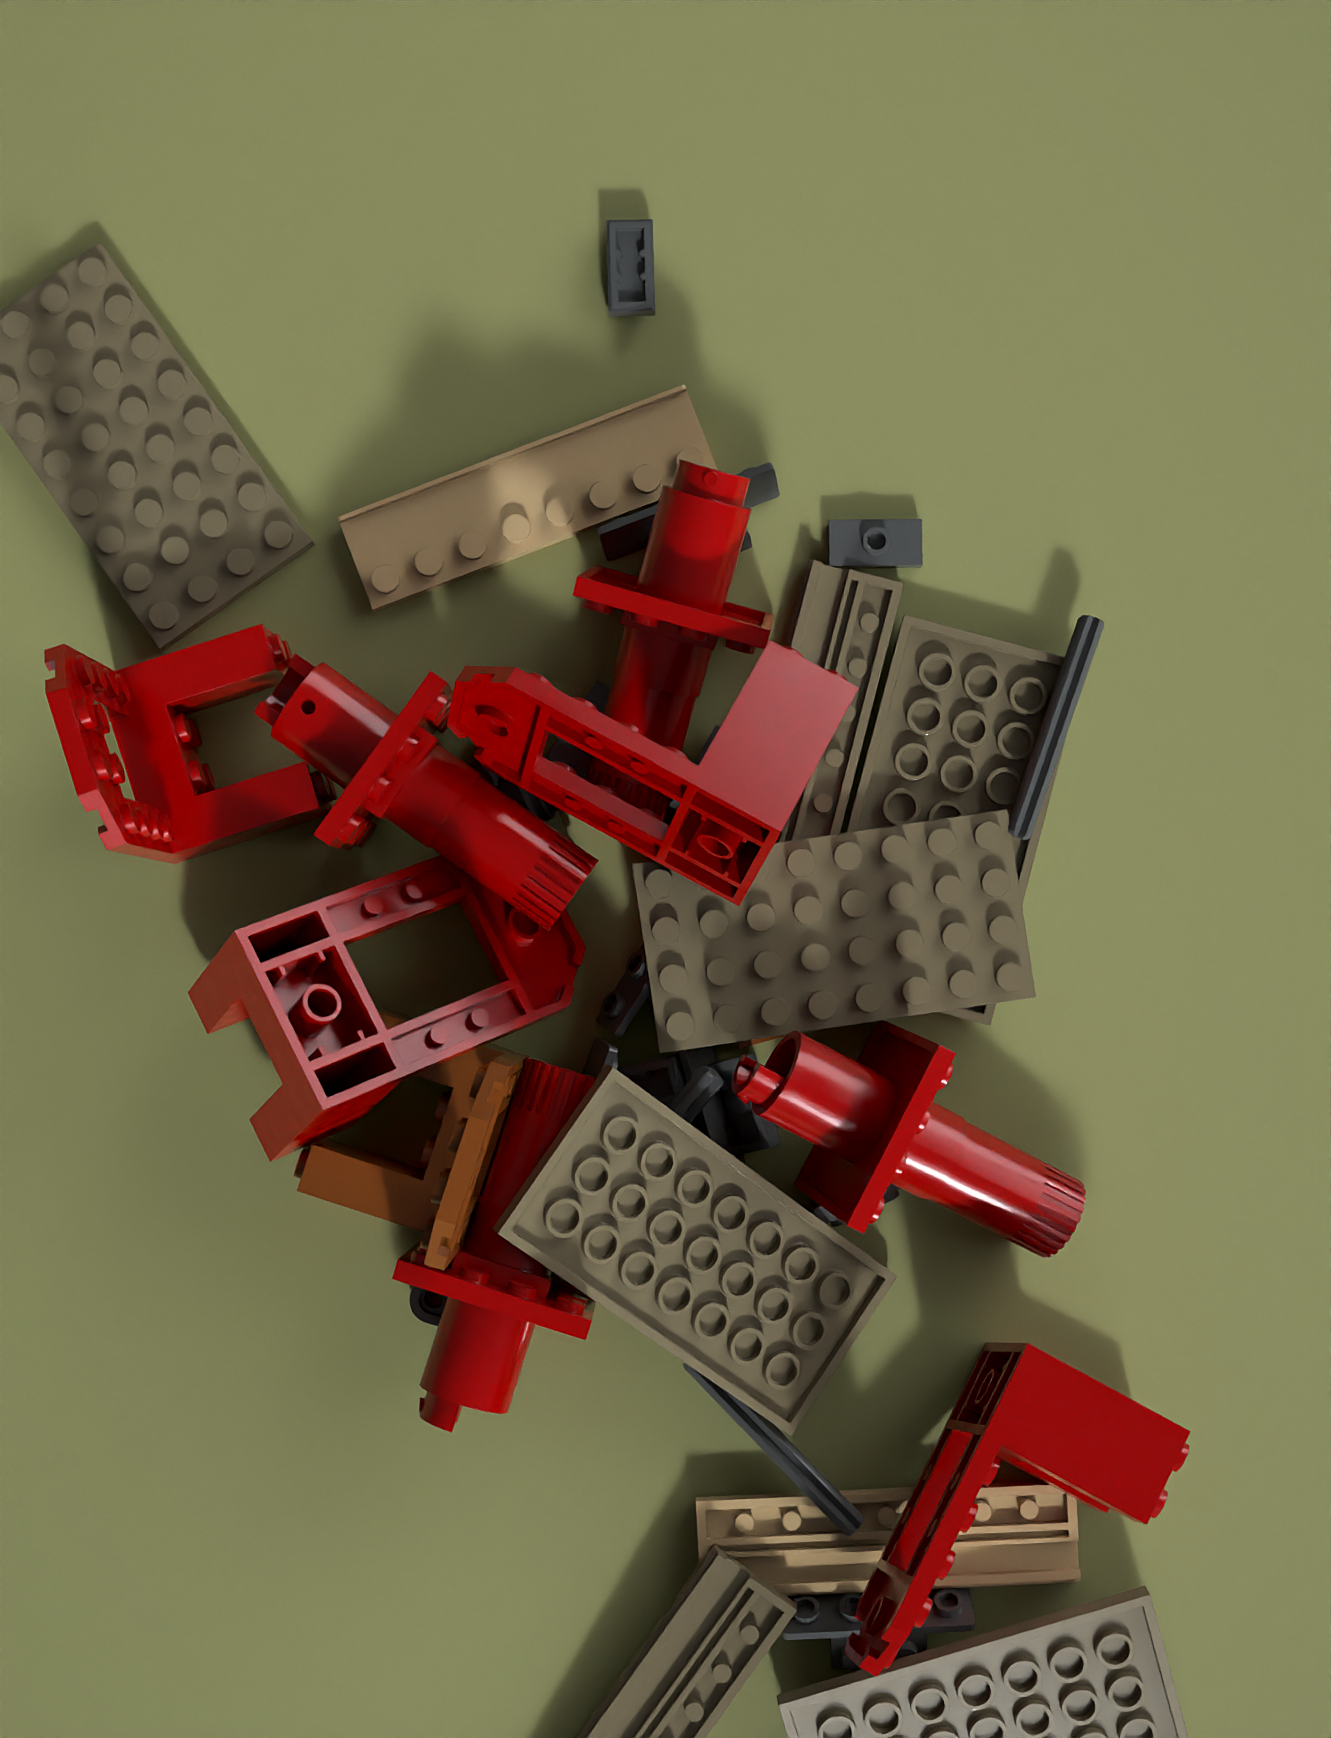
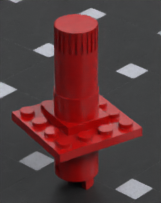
[572,459,775,820]
[253,653,599,931]
[732,1020,1086,1258]
[392,1057,597,1433]

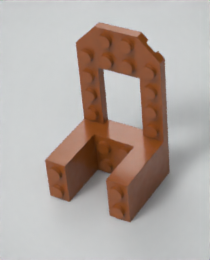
[294,1006,529,1271]

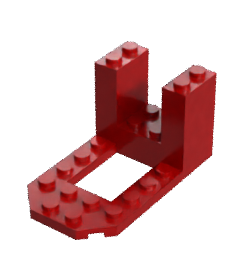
[44,624,337,864]
[447,640,859,906]
[187,855,586,1162]
[844,1342,1191,1677]

